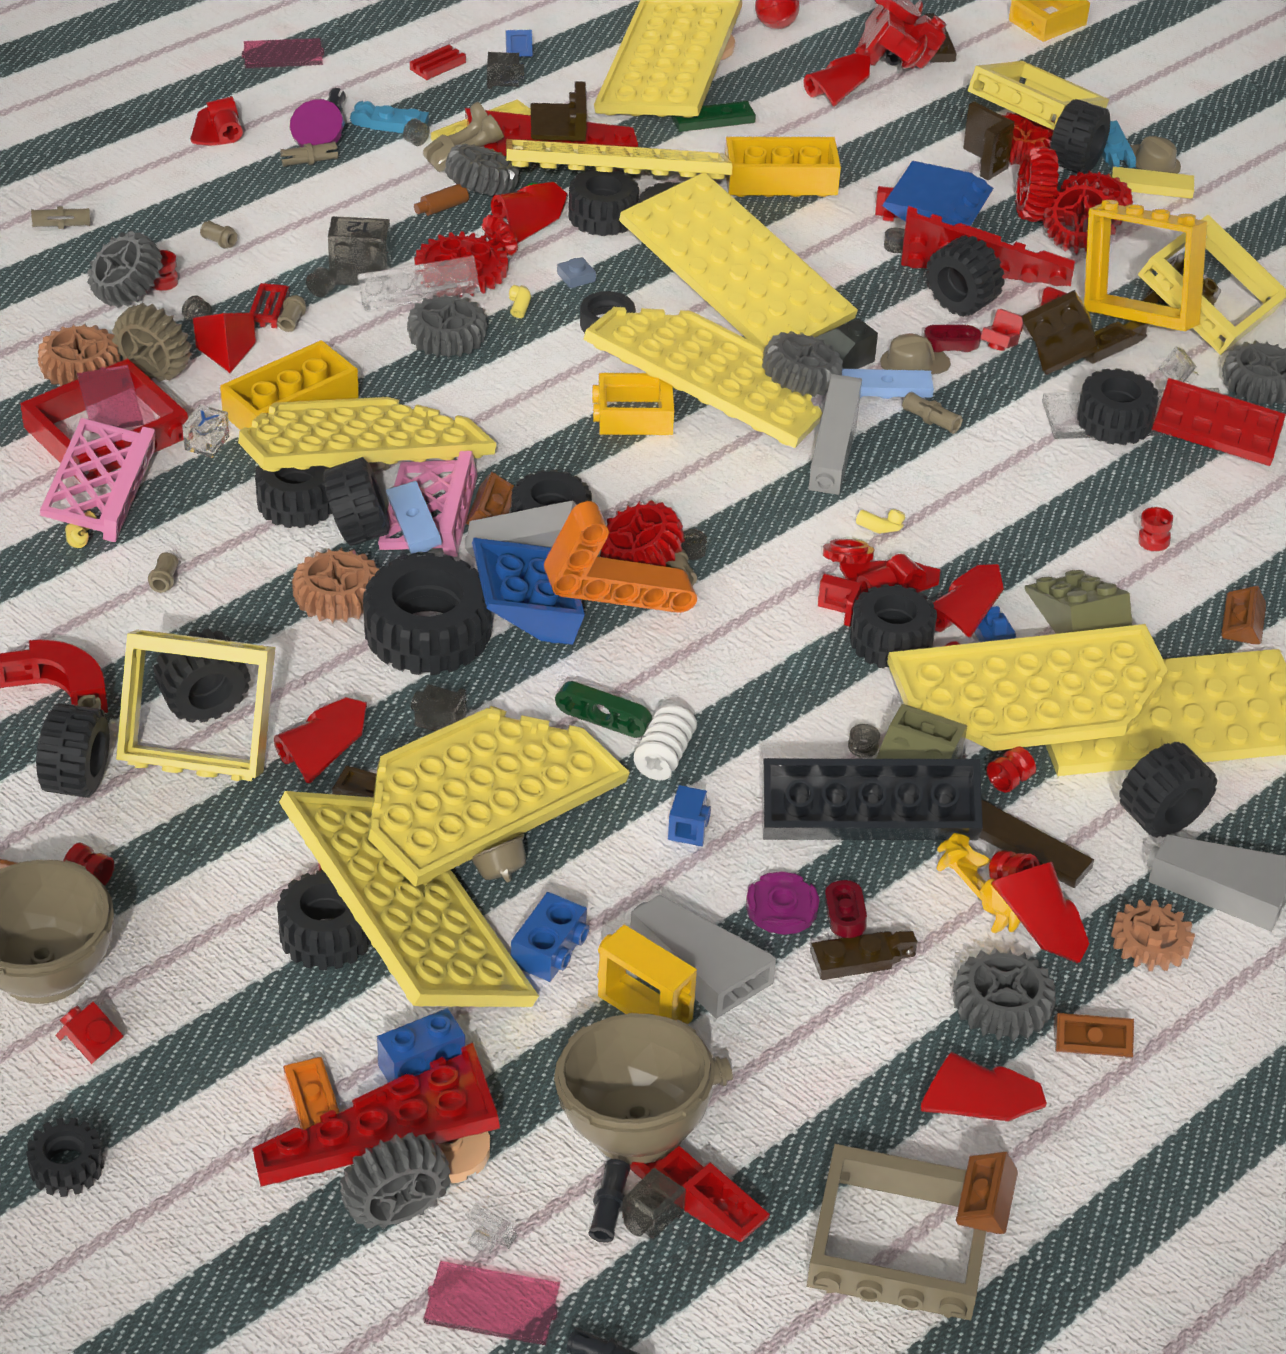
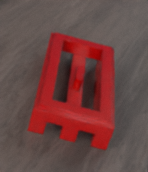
[410,44,466,80]
[249,283,289,329]

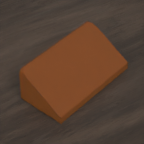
[466,472,514,525]
[1222,586,1266,645]
[1054,1013,1134,1058]
[956,1151,1018,1234]

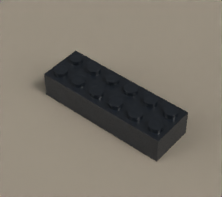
[762,758,983,840]

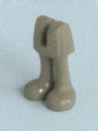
[423,102,504,172]

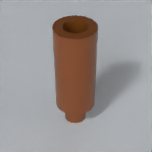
[414,184,469,216]

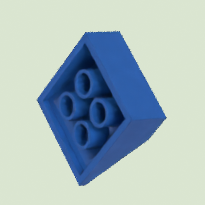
[882,160,994,226]
[472,538,585,645]

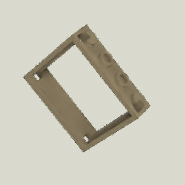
[806,1144,986,1321]

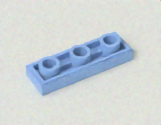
[841,369,934,399]
[386,481,442,554]

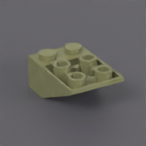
[1025,570,1132,634]
[876,704,967,759]

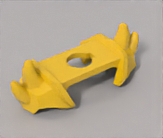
[936,833,1020,934]

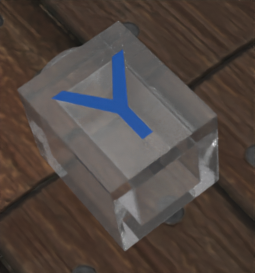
[182,405,230,458]

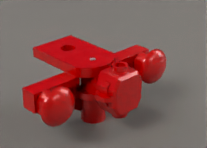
[855,0,947,69]

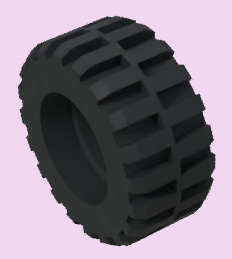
[363,553,492,675]

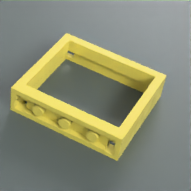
[968,61,1109,130]
[1138,215,1286,355]
[116,629,276,781]

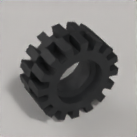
[26,1118,104,1197]

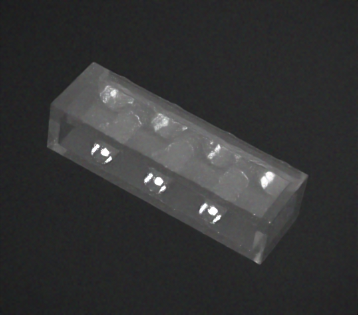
[357,256,481,311]

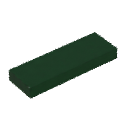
[672,101,756,132]

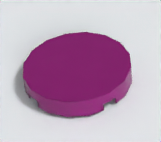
[289,99,345,147]
[746,871,820,935]

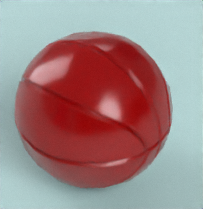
[755,0,800,29]

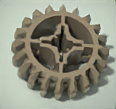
[112,302,192,382]

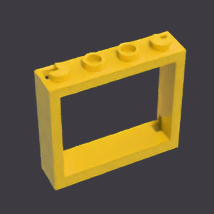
[1084,200,1207,331]

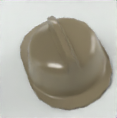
[1123,136,1181,174]
[880,333,951,375]
[471,833,526,883]

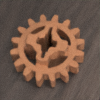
[1111,900,1195,971]

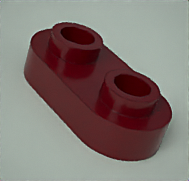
[923,325,982,352]
[825,880,867,938]

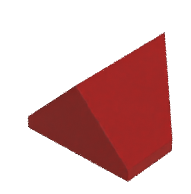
[193,313,256,373]

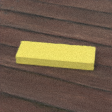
[1111,166,1194,199]

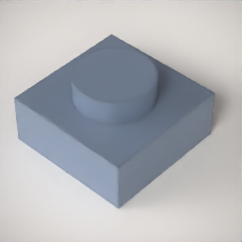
[557,257,596,288]

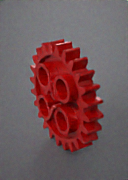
[414,231,508,297]

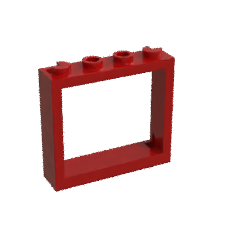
[20,358,190,483]

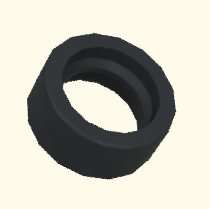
[580,291,636,333]

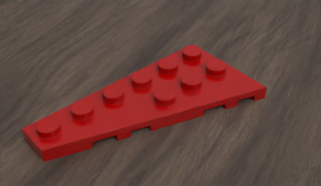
[465,108,638,156]
[901,206,1075,287]
[252,1042,500,1187]

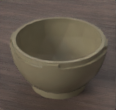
[0,860,114,1004]
[554,1013,715,1164]

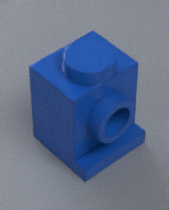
[668,785,711,847]

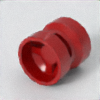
[152,250,178,291]
[1138,507,1173,551]
[987,746,1036,793]
[63,842,115,886]
[989,850,1040,880]

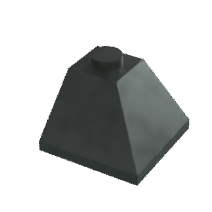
[815,318,878,369]

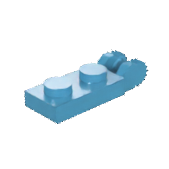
[349,100,429,135]
[1102,120,1136,170]

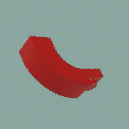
[0,640,108,713]

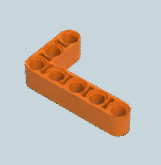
[544,501,697,613]

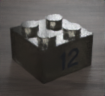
[328,216,391,287]

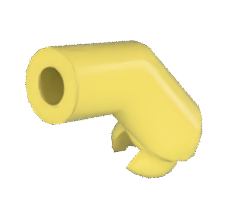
[509,285,531,318]
[856,509,905,534]
[65,511,97,548]

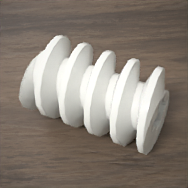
[634,705,697,780]

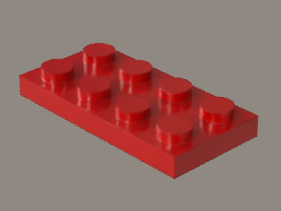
[1152,378,1286,466]

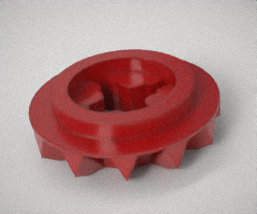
[481,215,518,255]
[823,539,875,564]

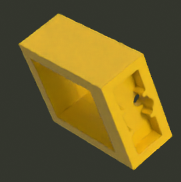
[1009,0,1090,42]
[592,373,674,435]
[597,924,697,1025]

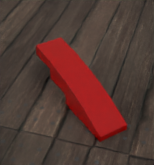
[629,1146,770,1242]

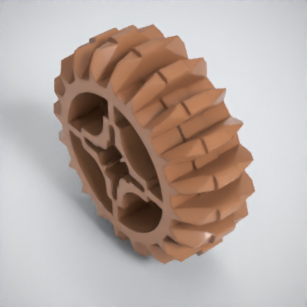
[37,323,121,386]
[292,547,379,624]

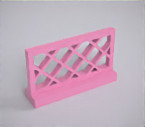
[40,418,155,543]
[378,451,478,557]

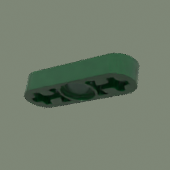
[555,681,652,738]

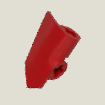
[804,53,870,106]
[190,96,243,146]
[491,182,567,244]
[840,553,941,593]
[933,564,1004,637]
[274,697,367,784]
[991,862,1090,963]
[920,1052,1047,1122]

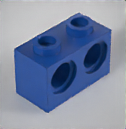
[511,892,590,982]
[377,1008,465,1083]

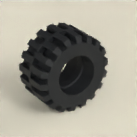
[1050,99,1110,174]
[568,169,639,236]
[926,236,1005,317]
[1077,368,1159,445]
[324,457,390,546]
[255,465,332,528]
[511,470,592,513]
[850,584,937,669]
[154,629,251,723]
[36,703,110,798]
[1119,742,1217,838]
[277,870,371,970]

